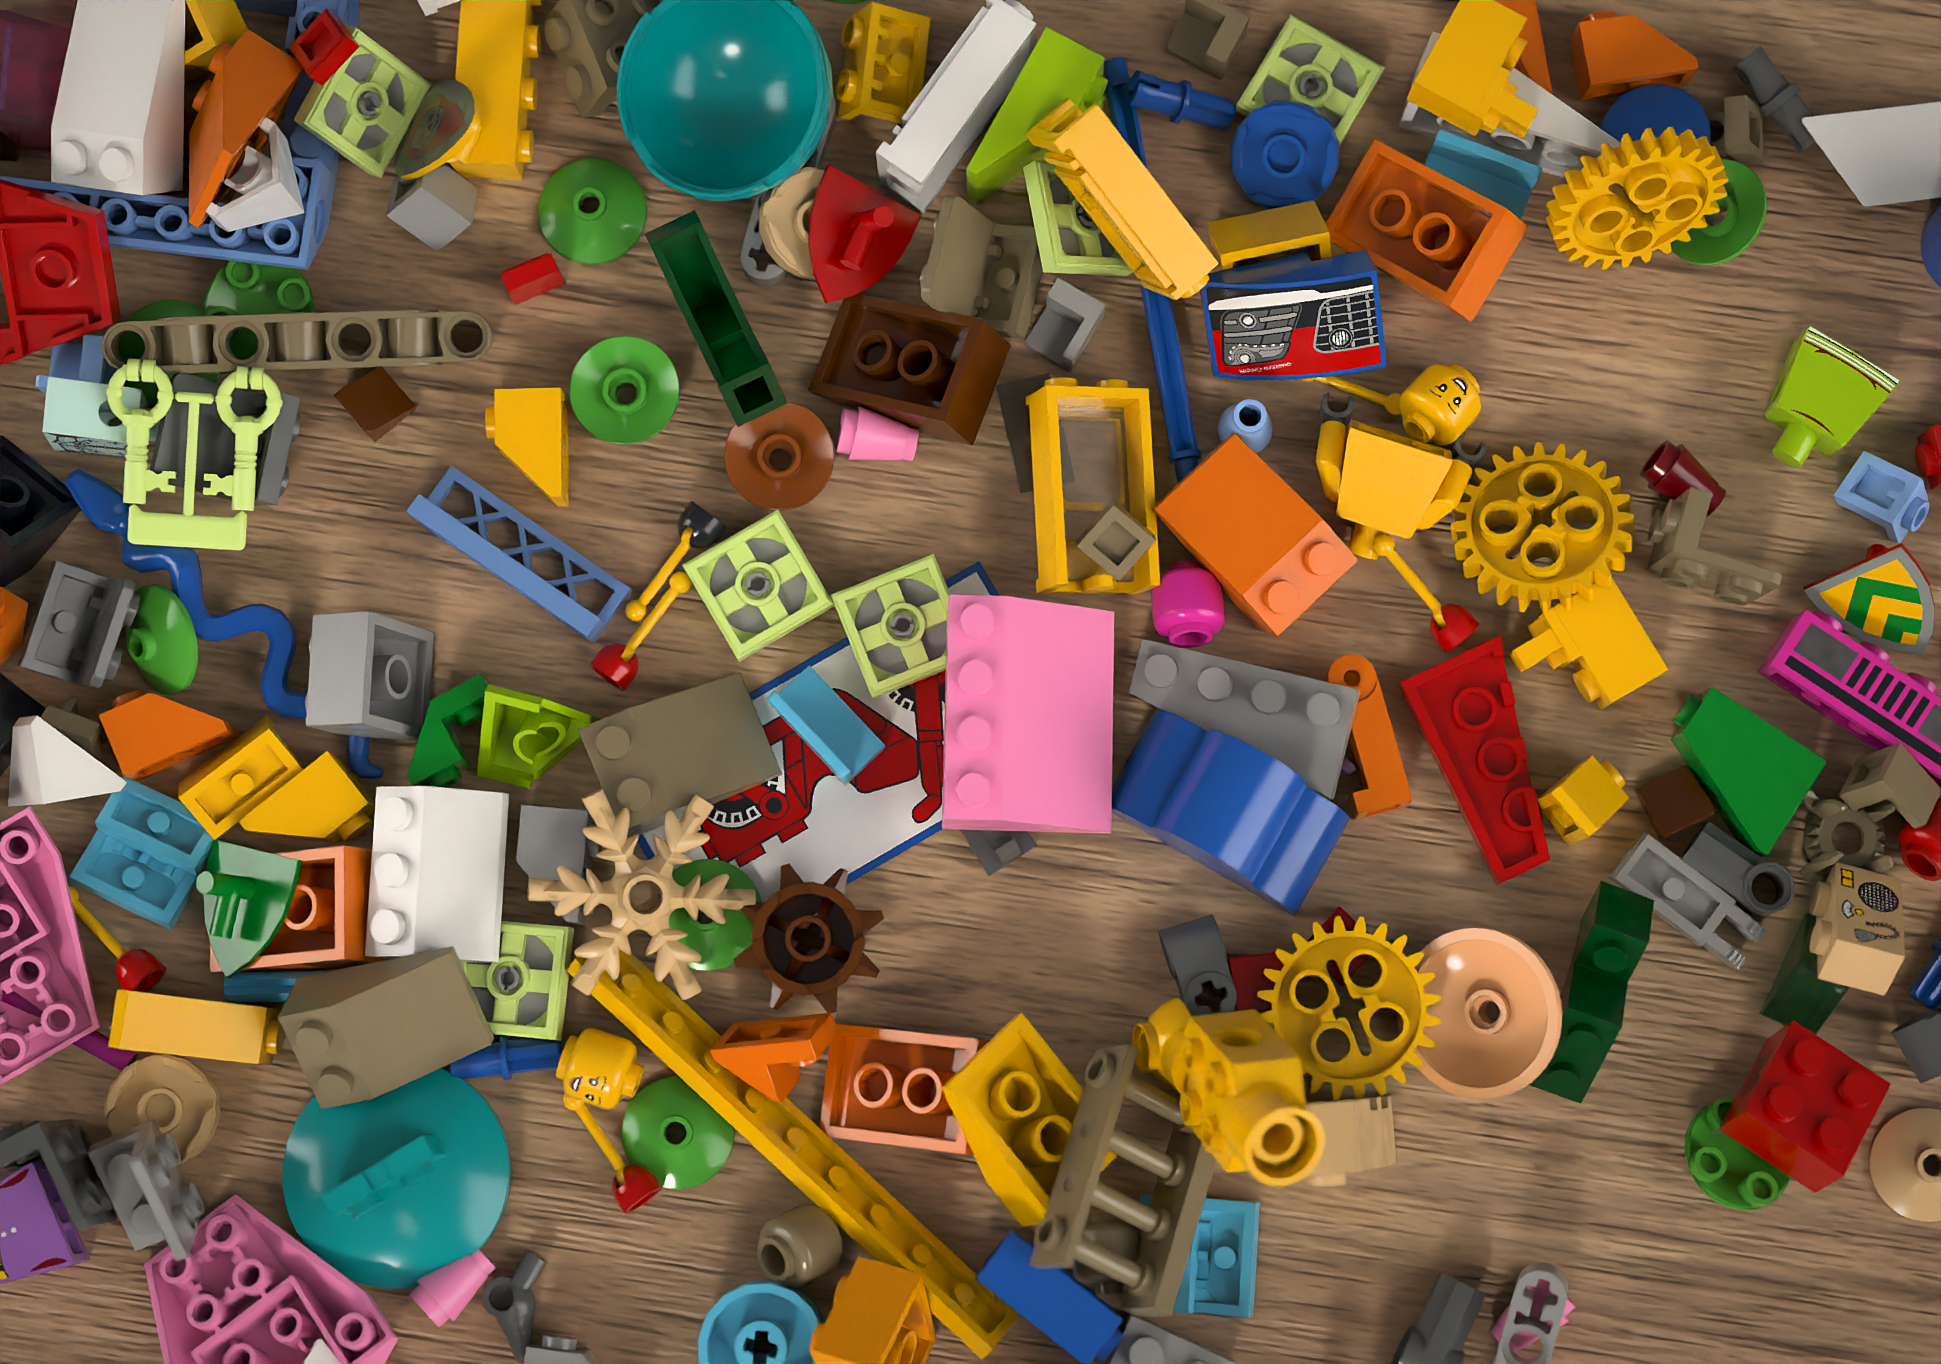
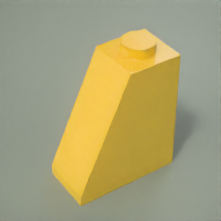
[108,989,285,1065]

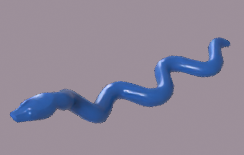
[65,469,384,779]

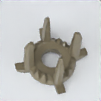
[1799,790,1896,881]

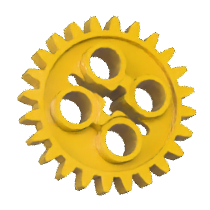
[1545,126,1729,270]
[1450,442,1634,614]
[1257,916,1441,1100]

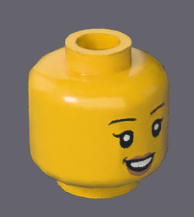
[1399,364,1482,446]
[556,1027,645,1110]

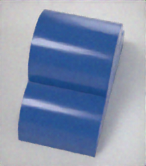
[1112,709,1350,917]

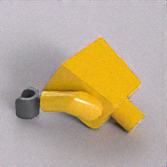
[1315,393,1487,560]

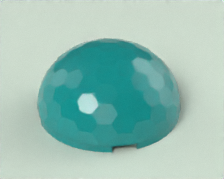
[617,0,833,201]

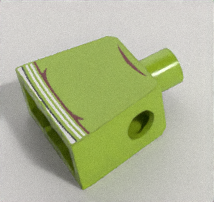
[1765,325,1901,468]

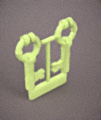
[106,358,283,551]

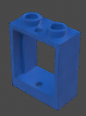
[976,1227,1124,1364]

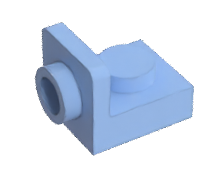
[1834,451,1930,544]

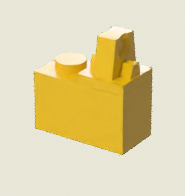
[1407,0,1538,139]
[1509,577,1668,710]

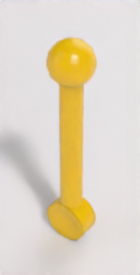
[1301,376,1401,416]

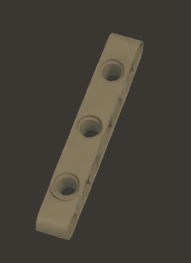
[101,309,494,374]

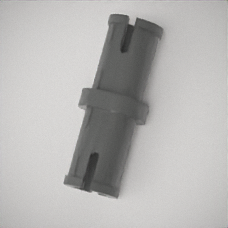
[1732,46,1816,154]

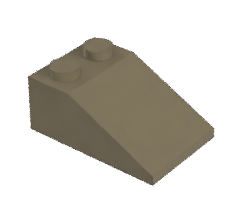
[578,673,783,838]
[278,946,494,1109]

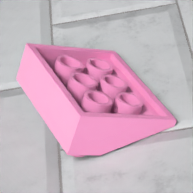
[942,594,1114,834]

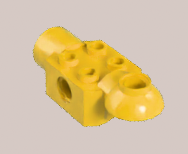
[1132,997,1324,1186]

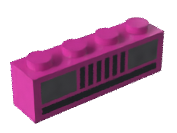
[1757,610,1941,788]

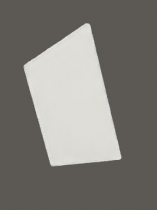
[1802,102,1941,207]

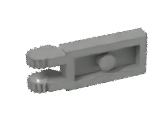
[1608,832,1767,970]

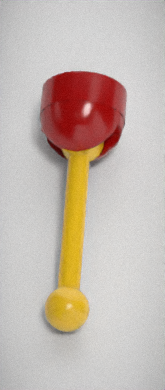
[1372,534,1479,652]
[589,572,691,692]
[68,886,166,993]
[563,1094,662,1214]

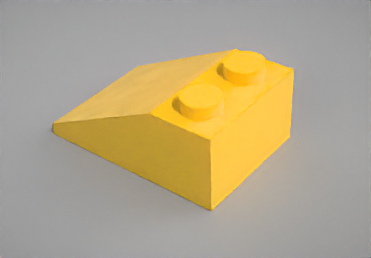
[941,1013,1117,1227]

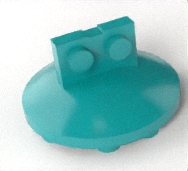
[282,1067,511,1288]

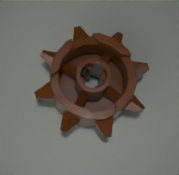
[733,863,884,1013]

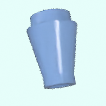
[1218,399,1273,453]

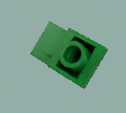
[407,673,491,788]

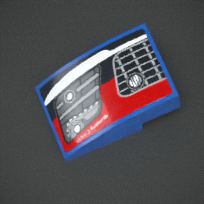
[1200,250,1387,380]

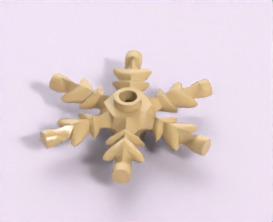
[528,789,756,1000]

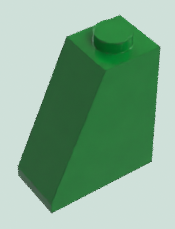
[1671,687,1827,857]

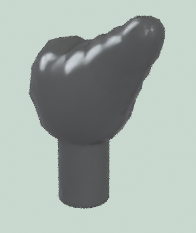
[482,1250,548,1364]

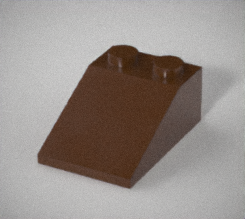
[808,293,1011,446]

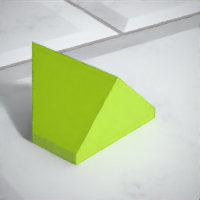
[477,684,601,789]

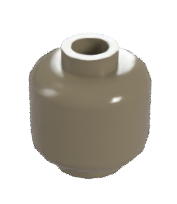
[757,1204,843,1289]
[1072,1212,1141,1295]

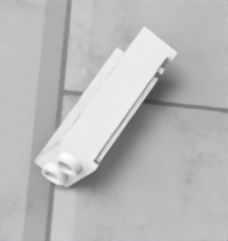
[876,0,1037,214]

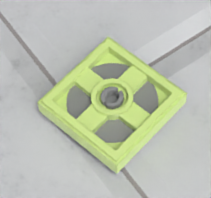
[1236,15,1385,146]
[293,25,432,178]
[1023,161,1133,276]
[682,510,834,662]
[831,554,950,699]
[461,921,574,1041]

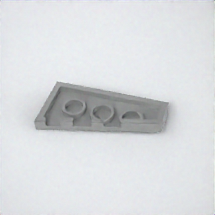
[1129,639,1360,800]

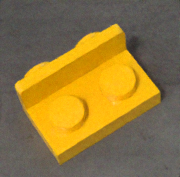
[835,2,931,124]

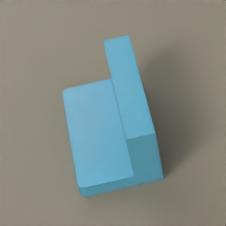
[1424,130,1542,220]
[766,665,886,786]

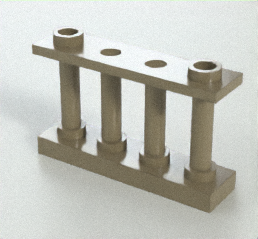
[1029,1044,1216,1317]

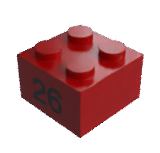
[1719,1020,1891,1193]

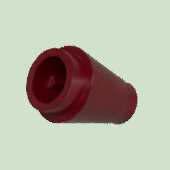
[1640,440,1726,517]

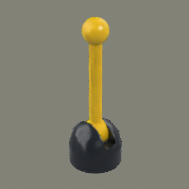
[625,501,726,622]

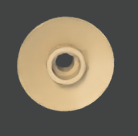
[1868,1108,1941,1222]

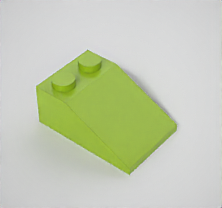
[966,27,1108,205]

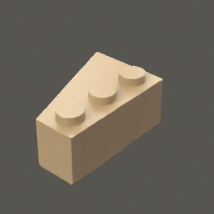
[1299,1096,1397,1187]

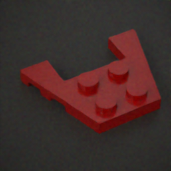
[0,179,121,365]

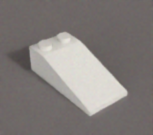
[51,0,185,195]
[1399,31,1621,179]

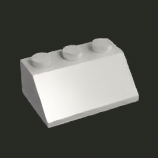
[365,786,509,962]

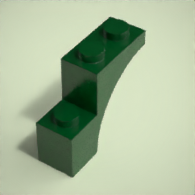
[645,210,787,427]
[1528,881,1654,1104]

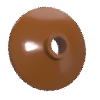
[724,402,835,511]

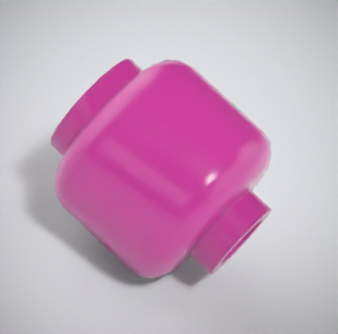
[1151,561,1225,648]

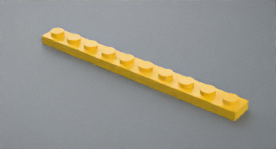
[566,936,1020,1359]

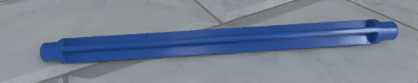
[1103,57,1202,484]

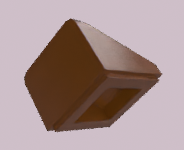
[334,367,417,443]
[1635,765,1717,839]

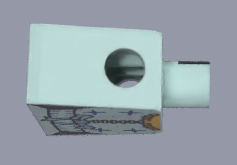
[42,377,160,457]

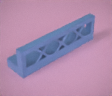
[406,465,632,644]

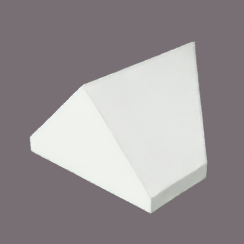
[206,117,305,232]
[8,716,127,806]

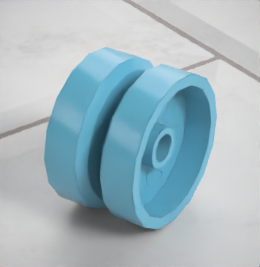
[698,1279,825,1364]

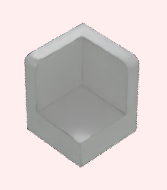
[386,163,478,250]
[1026,278,1105,373]

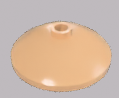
[1397,928,1562,1099]

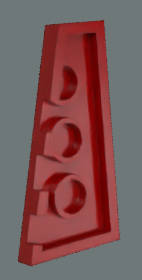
[1398,635,1550,885]

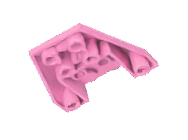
[0,806,101,1085]
[144,1194,398,1364]

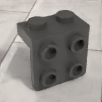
[150,373,301,506]
[17,561,140,688]
[0,1119,117,1232]

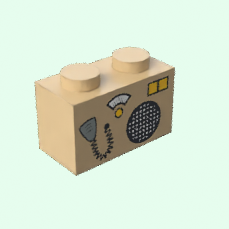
[1809,862,1905,996]

